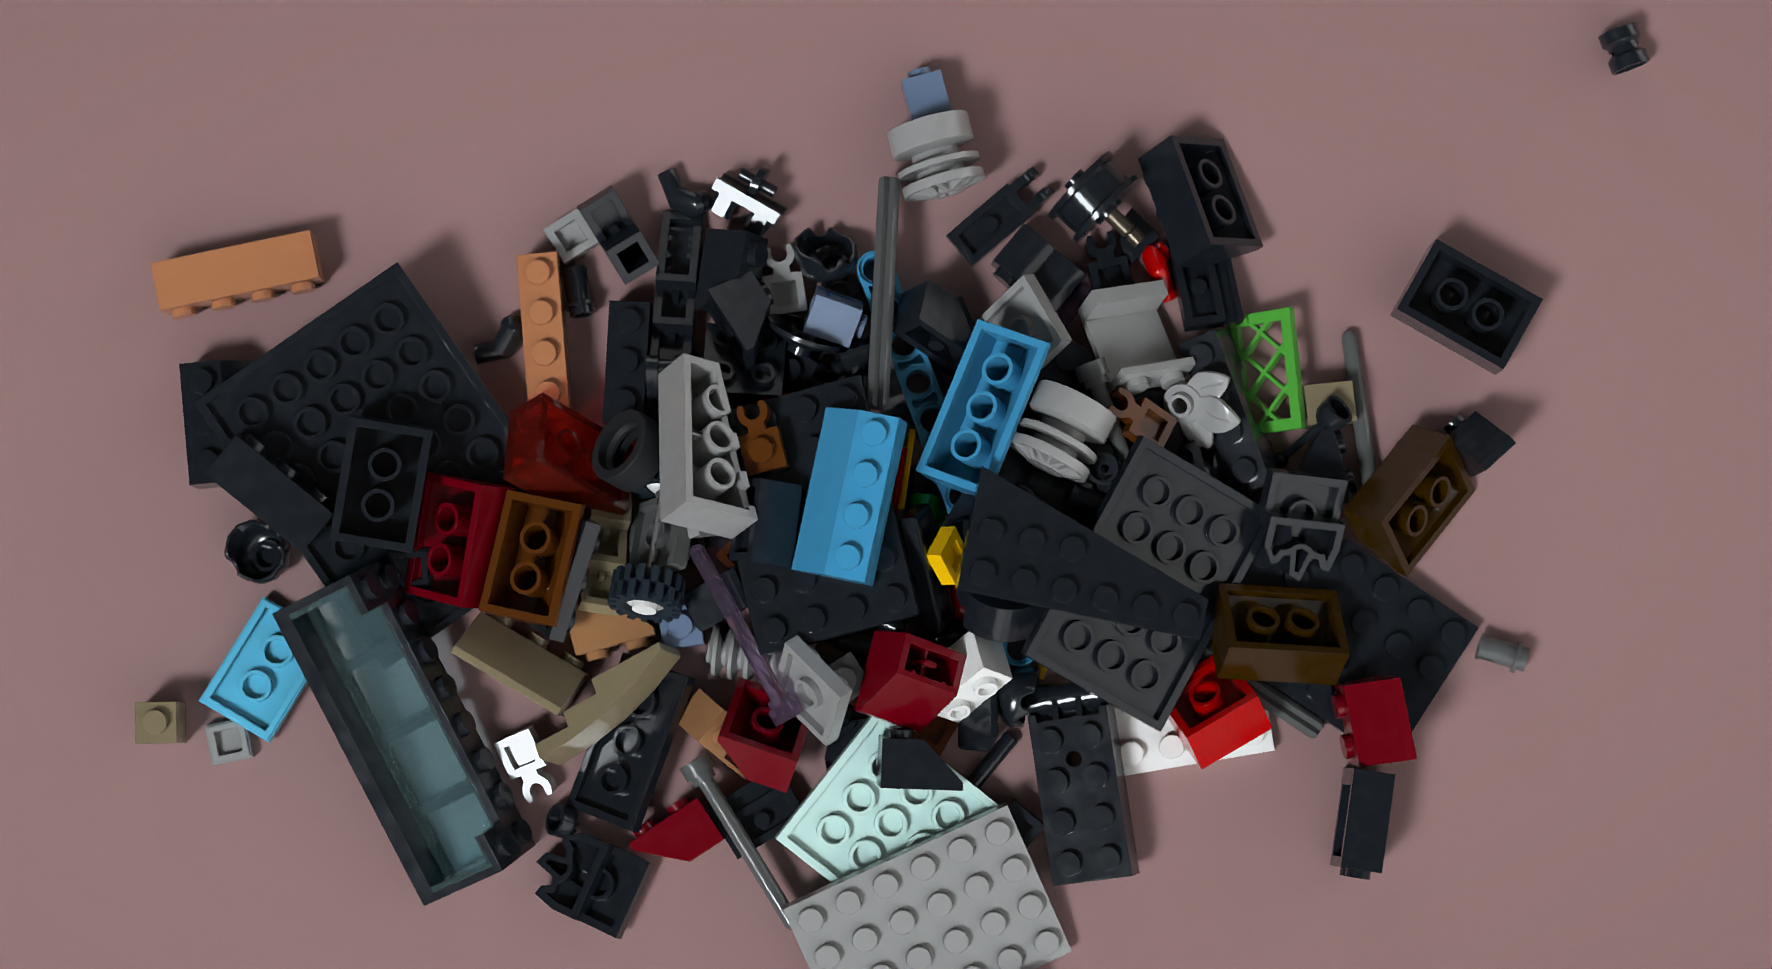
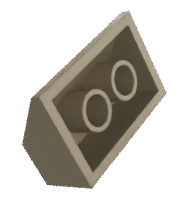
[451,611,589,717]

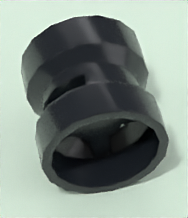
[1598,23,1650,75]

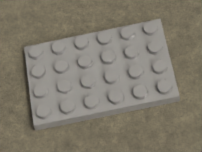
[781,802,1072,969]

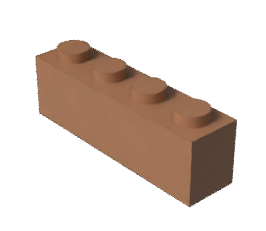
[150,230,325,320]
[516,251,574,421]

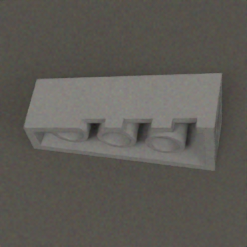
[658,353,758,539]

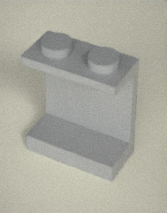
[1078,280,1196,395]

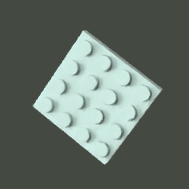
[775,716,998,883]

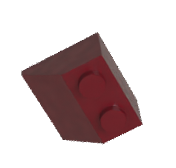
[1331,674,1417,767]
[717,677,808,793]

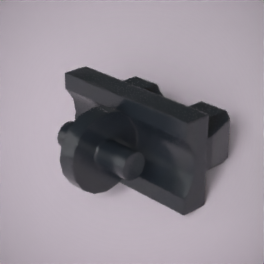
[710,166,788,237]

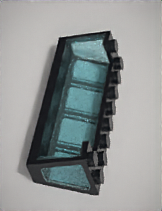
[272,556,536,906]

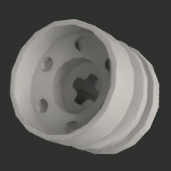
[886,110,985,202]
[1010,379,1117,483]

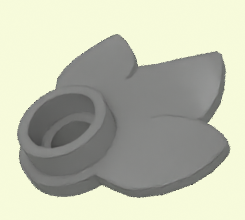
[1163,371,1241,448]

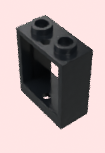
[1330,768,1396,880]

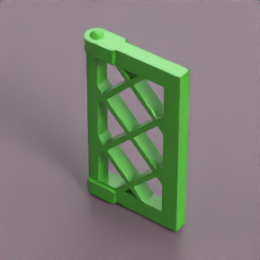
[1228,307,1307,435]

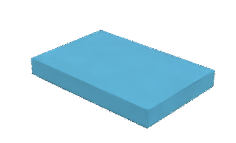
[199,596,308,743]

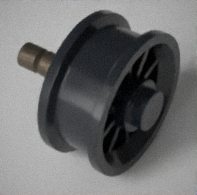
[1048,151,1145,248]

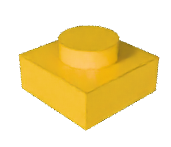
[926,526,964,585]

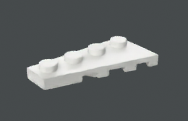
[1114,707,1275,776]

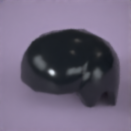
[794,227,858,283]
[224,520,290,584]
[998,665,1040,727]

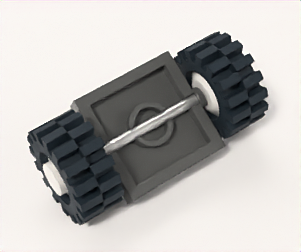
[608,470,691,623]

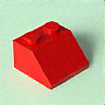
[1168,655,1272,769]

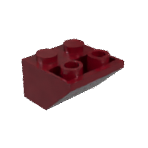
[855,630,967,732]

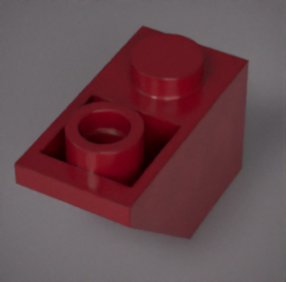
[628,795,725,862]

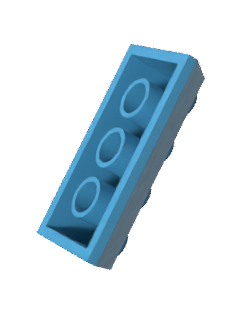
[915,319,1051,496]
[791,407,907,586]

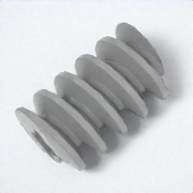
[705,624,783,686]

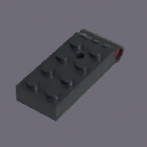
[1026,680,1140,886]

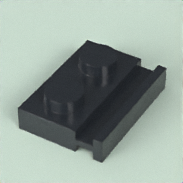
[1169,253,1244,332]
[707,781,800,859]

